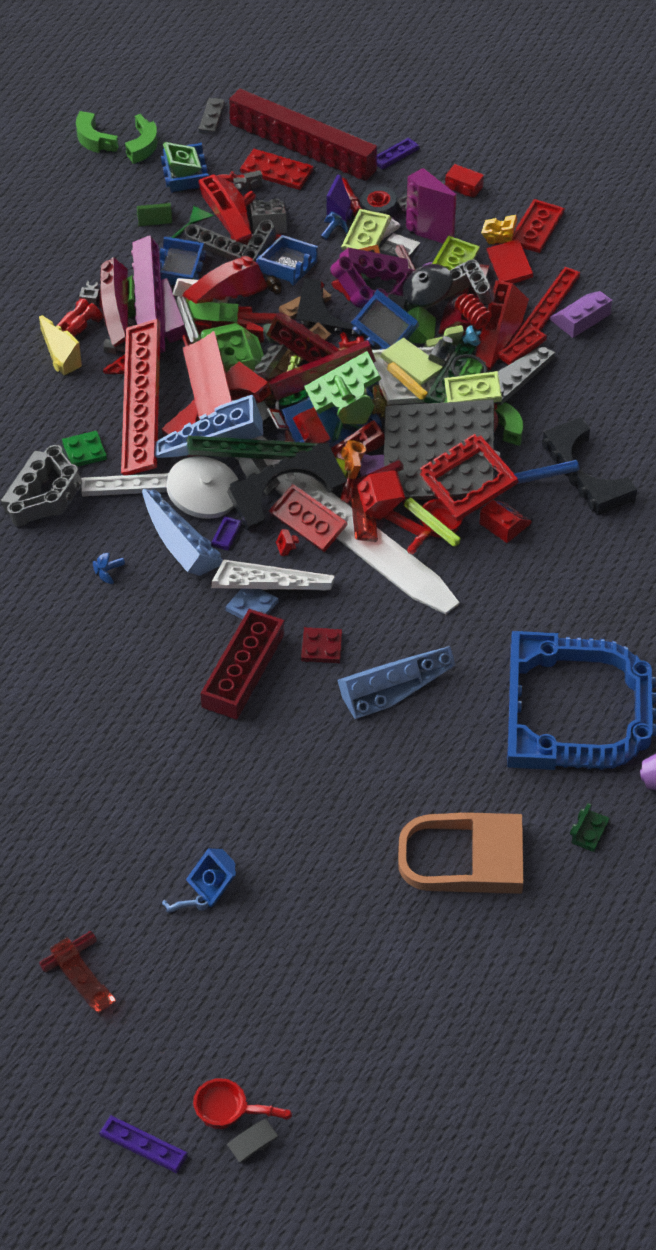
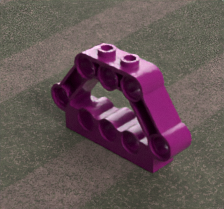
[330,247,415,311]

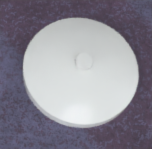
[167,456,238,519]

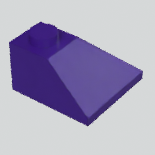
[326,175,353,222]

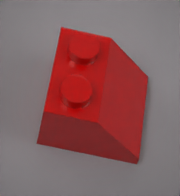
[357,470,405,520]

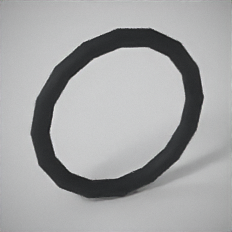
[451,354,487,377]

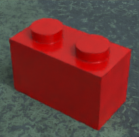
[445,164,484,198]

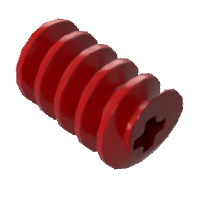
[455,294,492,329]

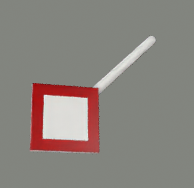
[267,400,289,430]

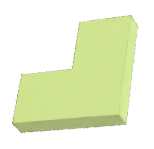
[424,325,464,347]

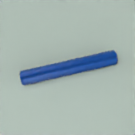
[514,460,579,484]

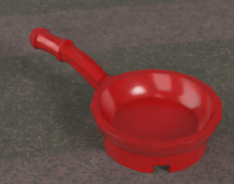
[407,499,463,554]
[193,1078,292,1129]

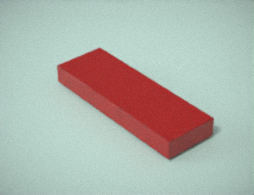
[498,327,547,365]

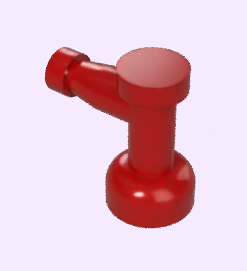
[339,333,364,348]

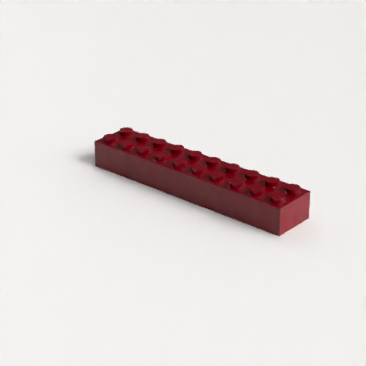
[229,88,377,181]

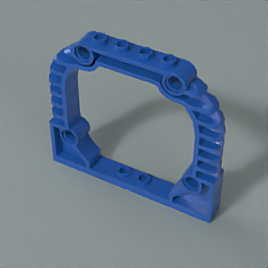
[507,631,656,770]

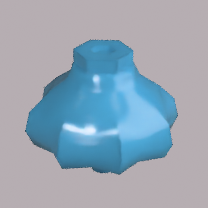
[462,326,481,346]

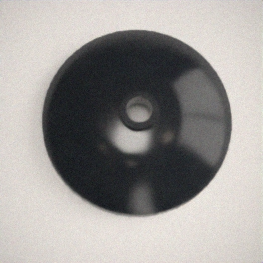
[403,264,453,307]

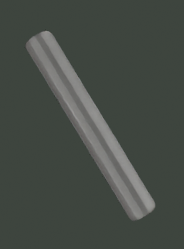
[176,296,200,344]

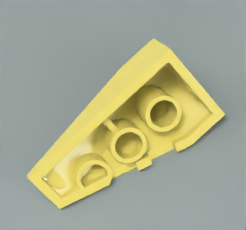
[39,316,82,375]

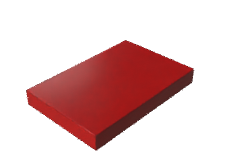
[486,239,533,283]

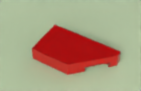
[103,355,125,374]

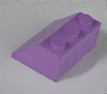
[549,291,612,338]

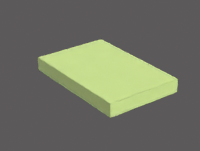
[341,209,391,250]
[380,338,443,386]
[444,371,502,402]

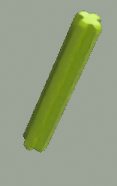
[404,498,461,547]

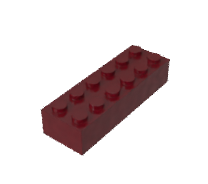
[200,609,285,720]

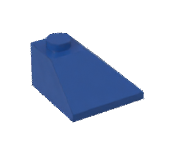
[186,848,235,907]

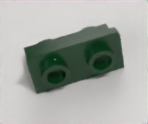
[570,803,610,852]

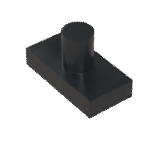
[428,336,456,367]

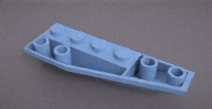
[142,489,223,576]
[338,646,455,719]

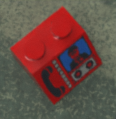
[479,500,532,543]

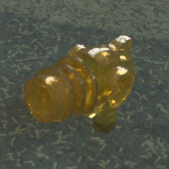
[372,385,391,419]

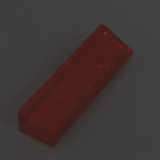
[351,486,378,542]

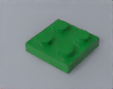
[62,430,107,467]

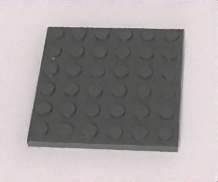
[384,400,494,501]

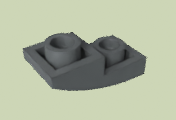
[227,1118,279,1163]

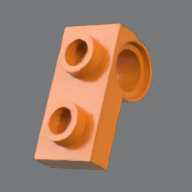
[342,440,366,479]

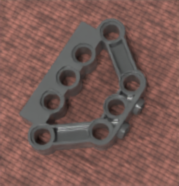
[1,445,82,526]

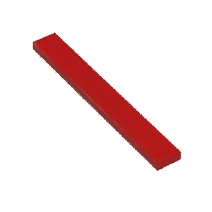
[509,267,580,345]

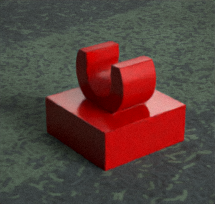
[276,529,299,556]

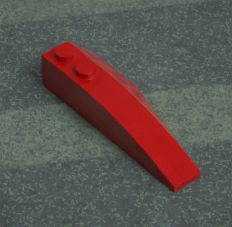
[182,256,267,304]

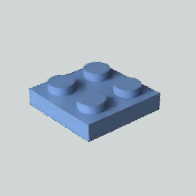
[225,589,278,619]

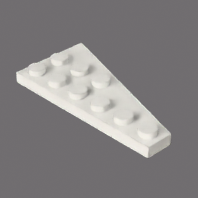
[212,560,334,591]

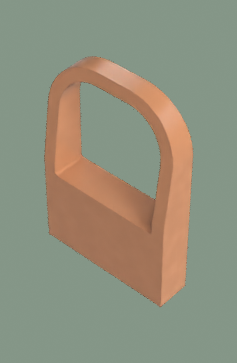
[398,813,523,894]

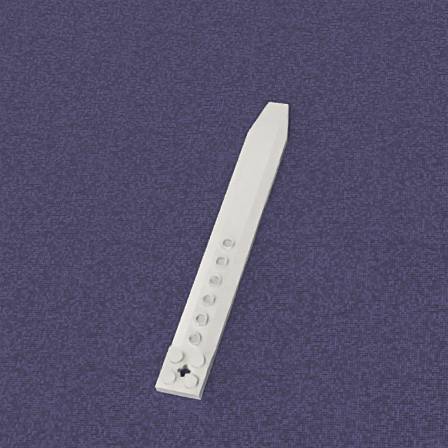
[235,436,459,614]

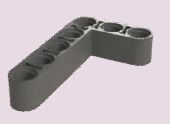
[185,220,277,262]
[403,259,495,312]

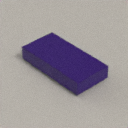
[211,516,242,551]

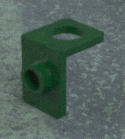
[331,420,362,442]

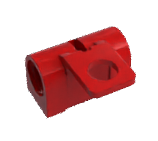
[293,407,330,444]

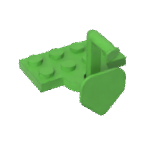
[304,351,382,424]

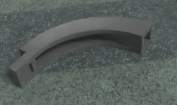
[238,401,280,495]

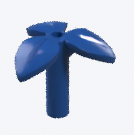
[321,212,348,240]
[93,553,125,584]

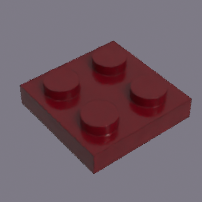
[301,627,342,663]

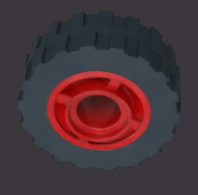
[360,186,398,218]

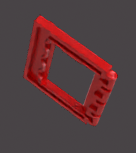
[419,434,519,522]

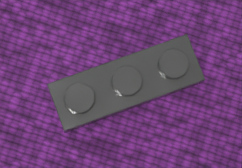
[199,98,225,135]
[253,344,287,378]

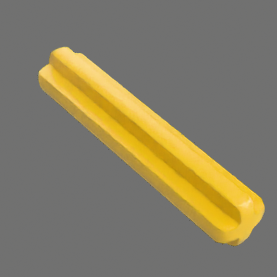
[387,362,428,400]

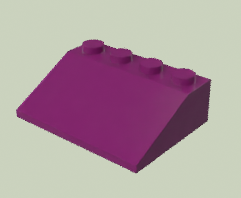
[406,168,457,243]

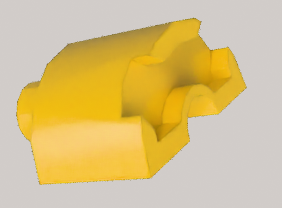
[481,215,517,244]

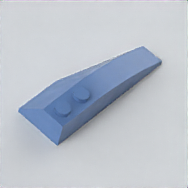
[155,395,263,458]

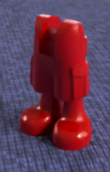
[56,299,103,337]

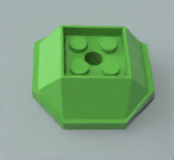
[199,323,264,372]

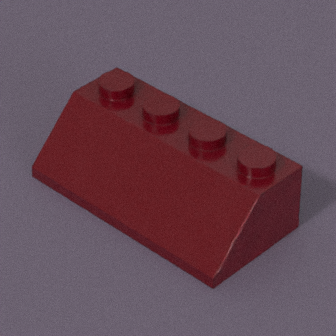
[266,312,340,363]

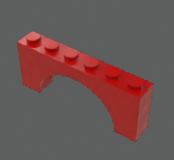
[162,362,271,457]

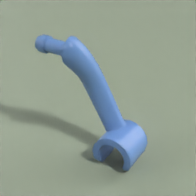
[162,895,208,913]

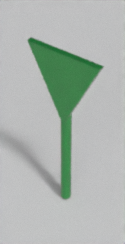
[171,206,214,238]

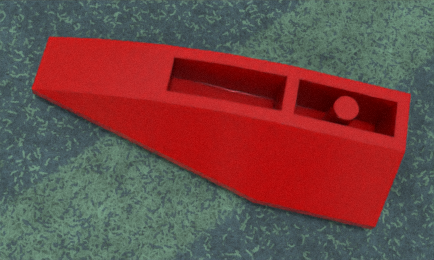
[198,174,252,242]
[476,281,529,370]

